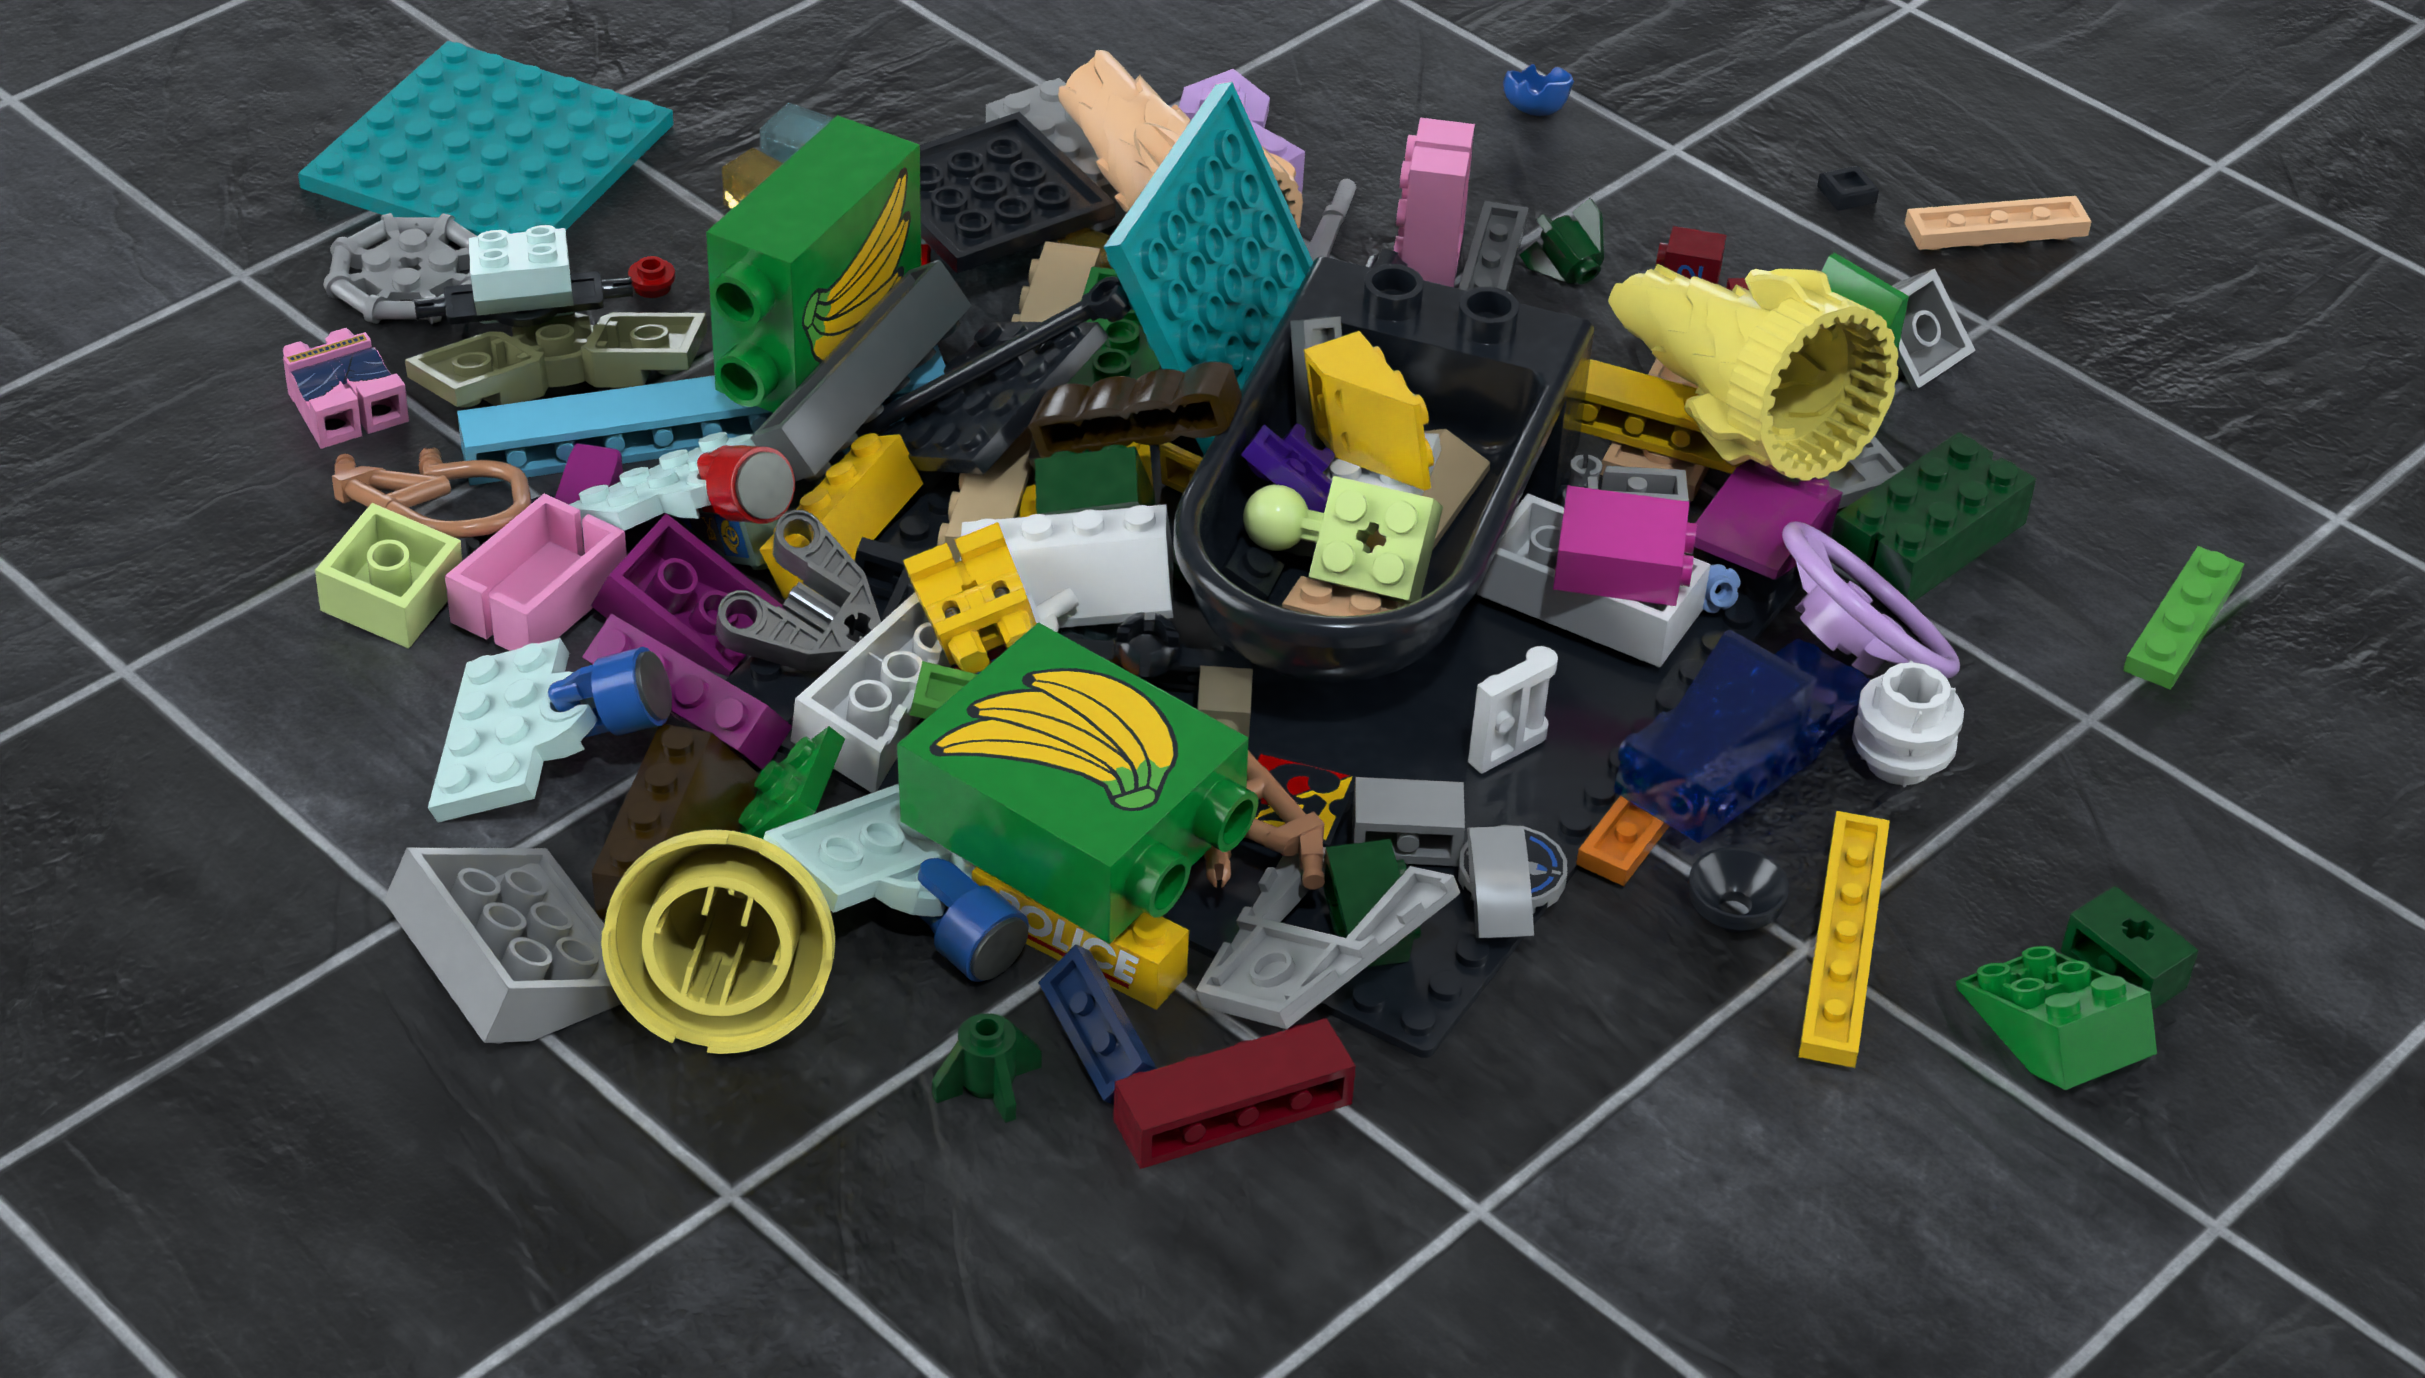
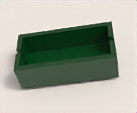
[1832,432,2037,603]

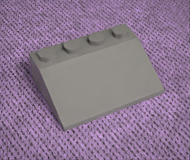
[384,848,622,1044]

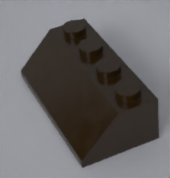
[592,724,759,920]

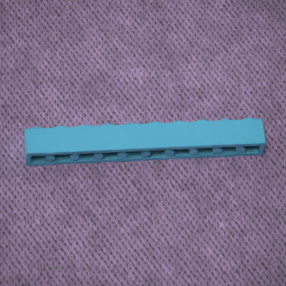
[457,345,945,486]

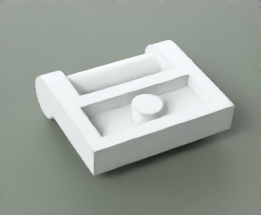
[1468,646,1558,774]

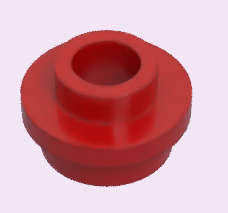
[628,256,675,298]

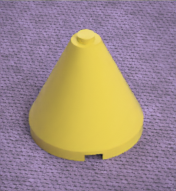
[601,830,835,1054]

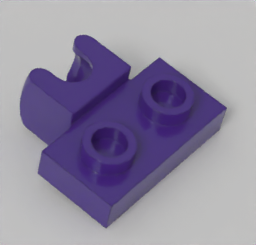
[1241,424,1335,513]

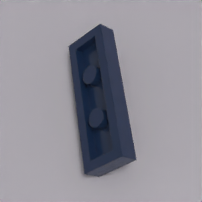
[1038,944,1157,1105]

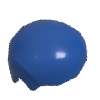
[1503,64,1574,116]

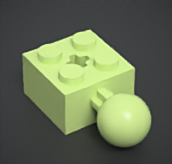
[1243,476,1443,604]

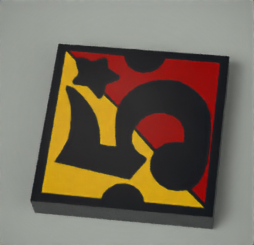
[1247,749,1359,847]

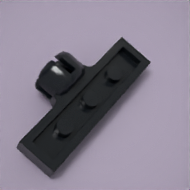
[1061,612,1252,691]

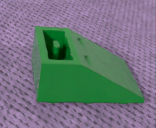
[1956,946,2157,1090]

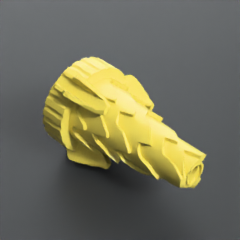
[1608,264,1899,481]

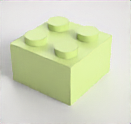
[315,503,462,649]

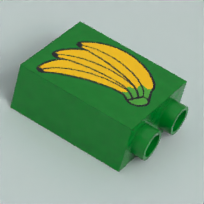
[706,115,921,413]
[897,622,1258,944]

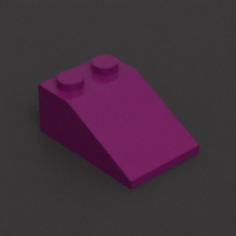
[1694,459,1843,580]
[591,513,785,677]

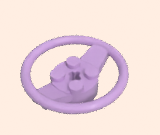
[1782,521,1960,678]

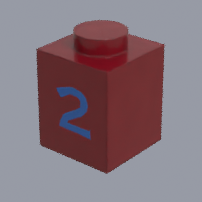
[1655,226,1727,284]

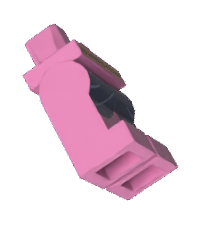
[283,328,409,449]

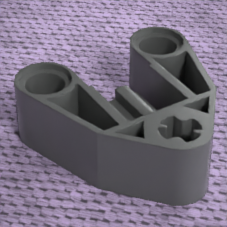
[716,510,881,671]

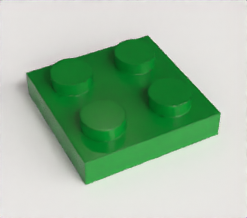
[739,726,845,839]

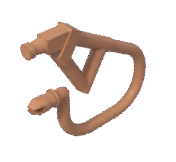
[332,447,531,538]
[1204,750,1325,889]

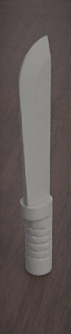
[1307,179,1356,262]

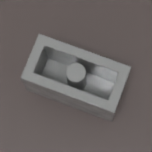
[1352,777,1465,866]

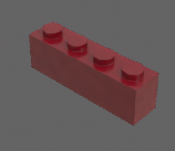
[1113,1018,1356,1169]

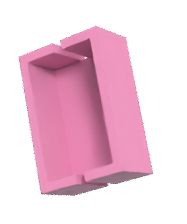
[1394,118,1475,287]
[445,493,627,651]

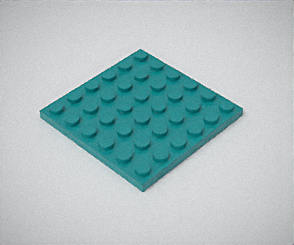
[298,41,674,236]
[1104,82,1313,455]

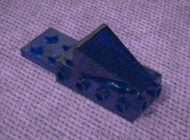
[1613,629,1871,843]

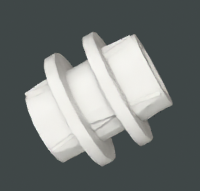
[1852,661,1964,787]

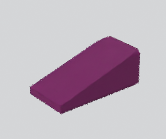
[555,443,623,539]

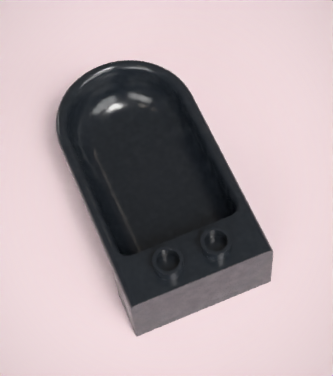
[1173,256,1594,683]

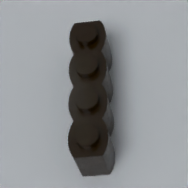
[1029,362,1242,457]

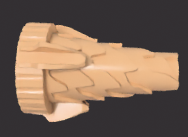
[1058,50,1303,229]

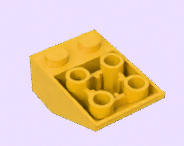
[1303,331,1434,491]

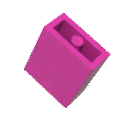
[1553,485,1697,606]

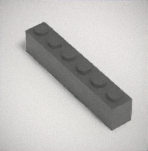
[750,259,972,482]

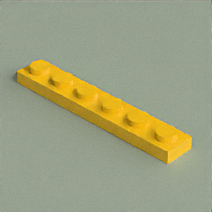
[1798,811,1890,1068]

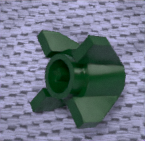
[1519,198,1604,284]
[932,1013,1042,1123]

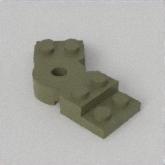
[405,312,708,407]

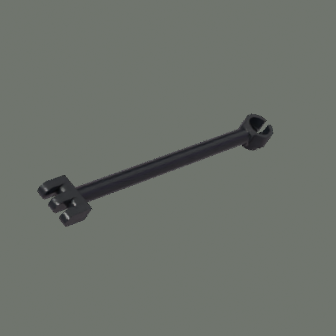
[829,276,1131,467]

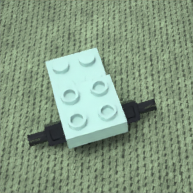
[414,225,633,327]

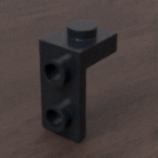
[855,537,917,622]

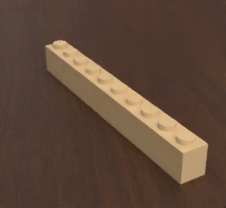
[937,241,1100,563]

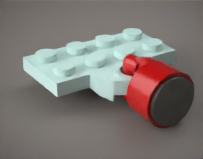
[569,432,795,531]

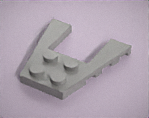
[1195,847,1460,1029]

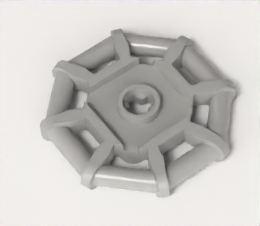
[323,213,478,324]

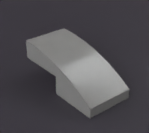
[1467,826,1534,938]

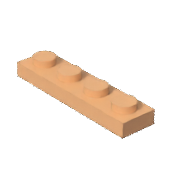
[1905,196,2092,250]

